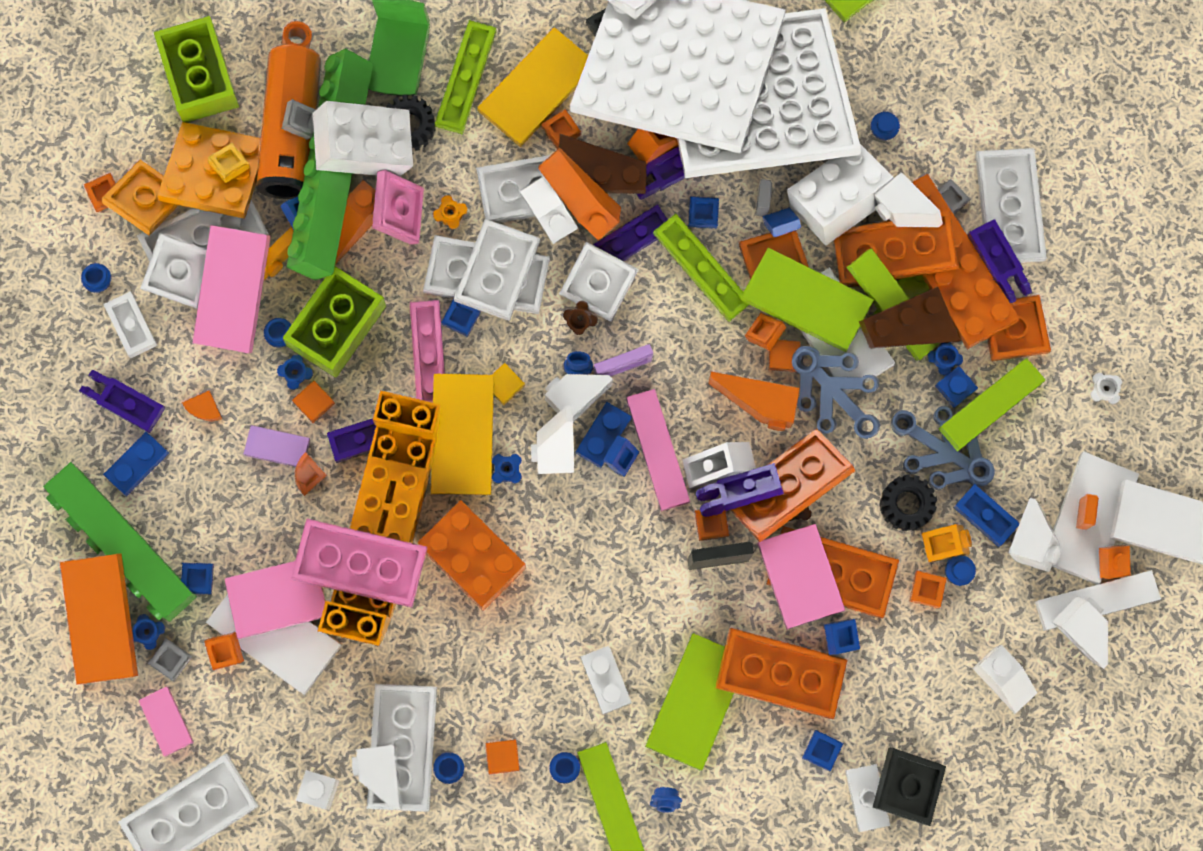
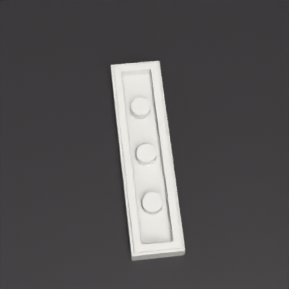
[1035,570,1161,631]

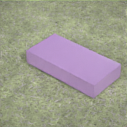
[593,344,653,377]
[243,425,310,467]

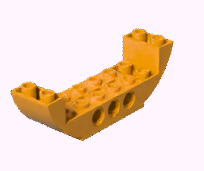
[318,390,440,646]

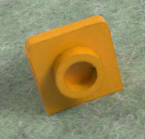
[921,524,972,563]

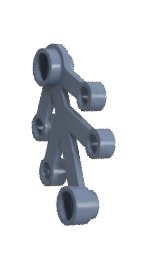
[792,346,880,439]
[891,406,995,490]

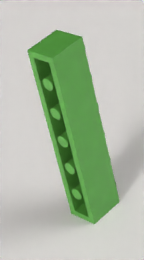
[43,462,197,622]

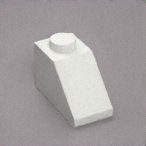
[874,172,943,227]
[520,176,578,244]
[545,374,613,422]
[531,406,574,474]
[683,442,756,488]
[1008,498,1061,572]
[1052,596,1108,669]
[972,645,1037,714]
[352,745,402,810]

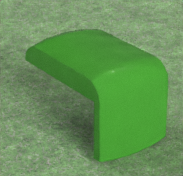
[368,0,430,96]

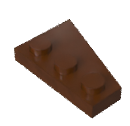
[559,134,647,194]
[859,287,961,349]

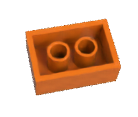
[417,500,526,611]

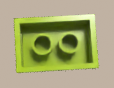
[153,16,239,123]
[283,266,386,378]

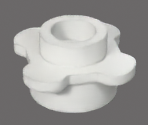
[1090,373,1122,404]

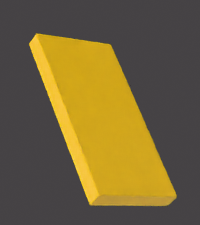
[477,27,588,147]
[431,374,494,495]

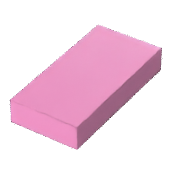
[138,686,194,757]

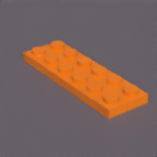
[887,174,1020,349]

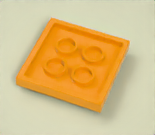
[157,122,261,219]

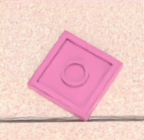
[372,170,424,244]

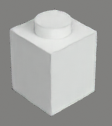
[296,770,340,810]

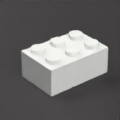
[313,101,413,176]
[787,144,894,246]

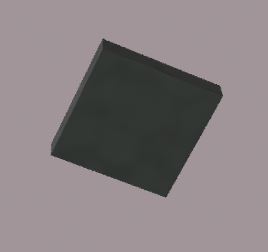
[687,542,754,570]
[872,747,946,826]

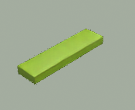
[435,20,497,135]
[653,213,749,322]
[846,248,940,361]
[938,358,1046,452]
[577,742,644,851]

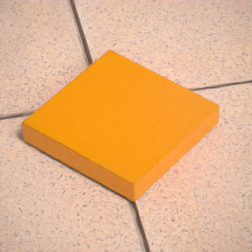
[102,159,179,236]

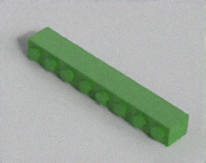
[286,48,373,281]

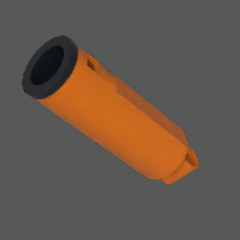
[256,21,321,199]

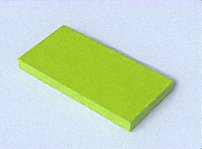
[741,248,874,353]
[645,633,734,771]

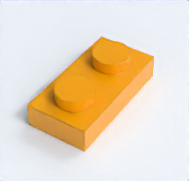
[264,226,294,280]

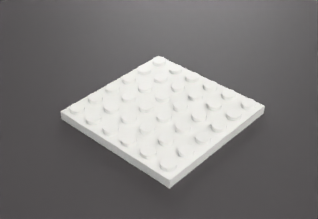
[570,0,785,154]
[677,8,861,178]

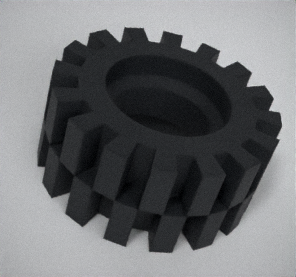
[386,95,435,151]
[880,474,937,532]

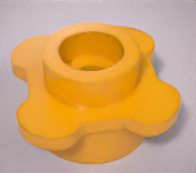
[433,195,468,229]

